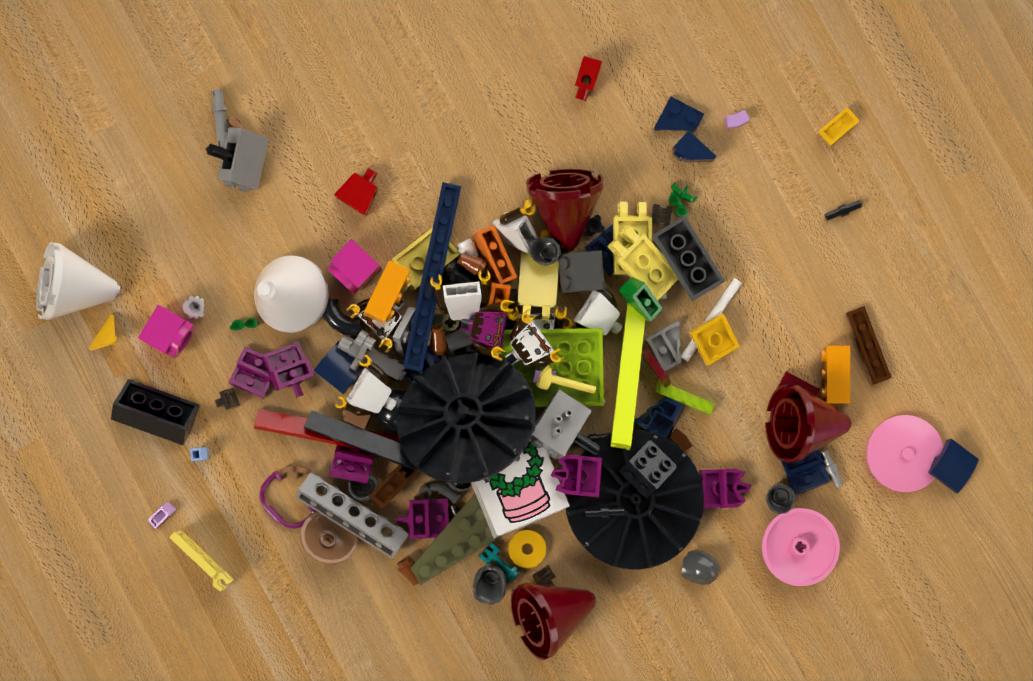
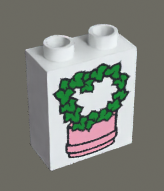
[471,440,569,538]

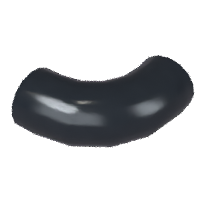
[323,299,361,336]

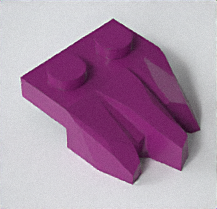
[550,455,602,497]
[699,469,751,508]

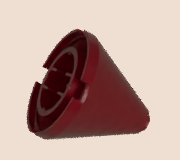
[526,169,604,252]
[765,384,852,463]
[510,583,596,660]

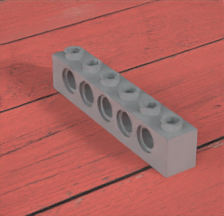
[295,472,408,559]

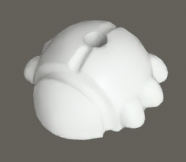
[183,296,205,319]

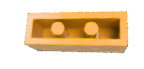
[364,260,411,325]
[821,346,850,404]

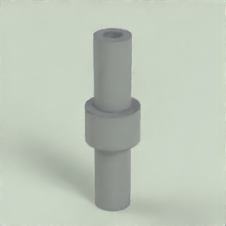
[821,450,843,488]

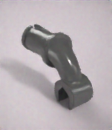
[419,482,461,504]

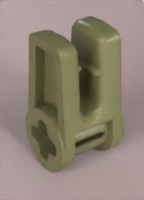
[432,314,460,332]

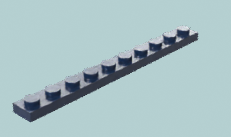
[403,182,461,372]

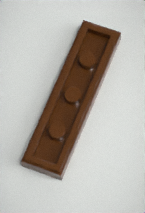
[846,306,892,385]

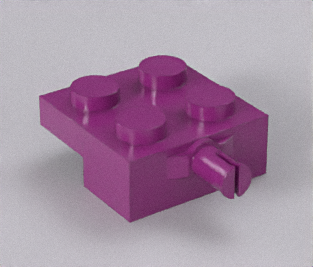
[262,341,315,398]
[396,498,449,539]

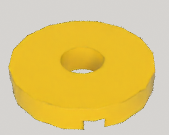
[508,529,547,568]

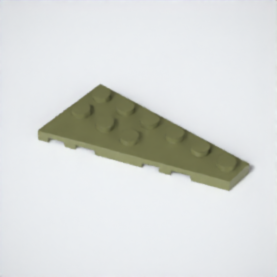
[410,493,501,585]

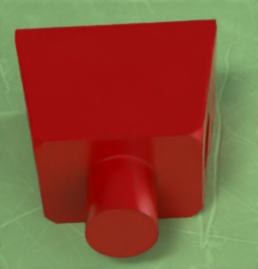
[575,56,602,101]
[334,168,378,217]

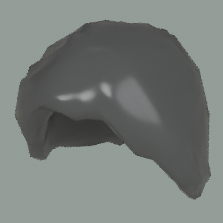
[681,549,720,585]
[473,565,506,605]

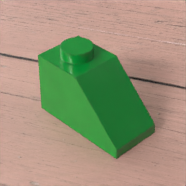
[619,277,663,322]

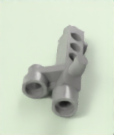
[338,330,408,382]

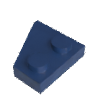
[653,96,704,132]

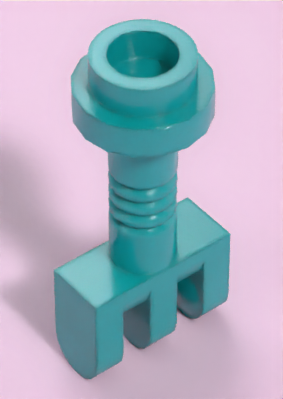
[478,542,520,581]

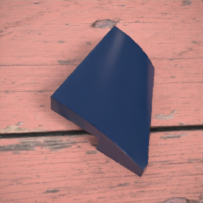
[634,396,684,439]

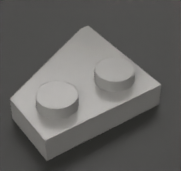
[393,307,415,359]
[645,321,681,371]

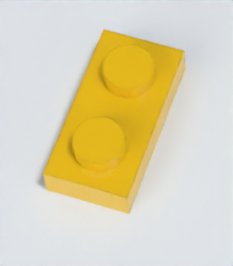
[818,107,859,146]

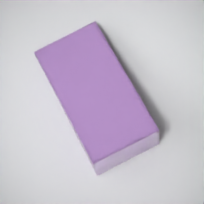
[147,502,176,529]

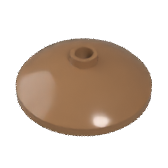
[300,512,358,565]

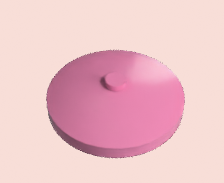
[866,415,943,492]
[761,508,840,586]

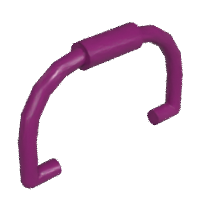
[260,471,317,529]

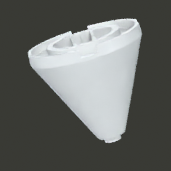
[36,242,120,320]
[254,256,329,333]

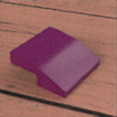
[229,347,272,399]
[330,445,374,484]

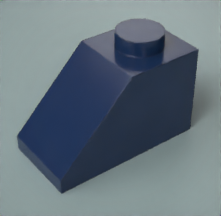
[672,131,717,163]

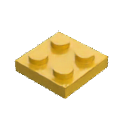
[689,313,740,366]

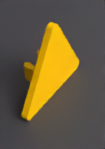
[88,314,117,351]

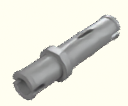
[211,89,228,148]

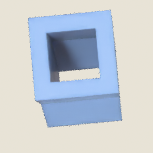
[190,447,210,461]

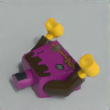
[460,300,513,361]

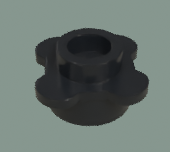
[586,215,605,237]

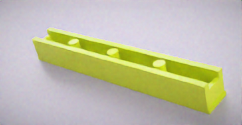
[611,303,645,450]

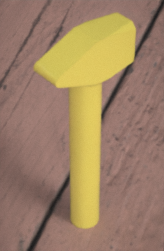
[536,365,596,394]

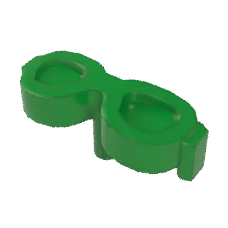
[671,182,698,203]
[668,191,688,217]
[230,318,259,331]

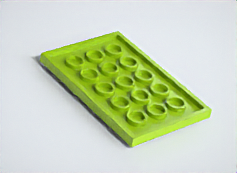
[498,328,604,407]

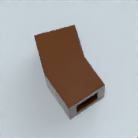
[669,428,692,451]

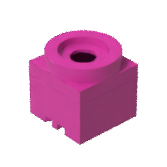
[326,239,382,295]
[138,305,195,358]

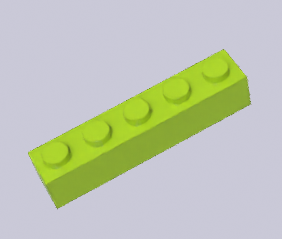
[655,381,715,415]

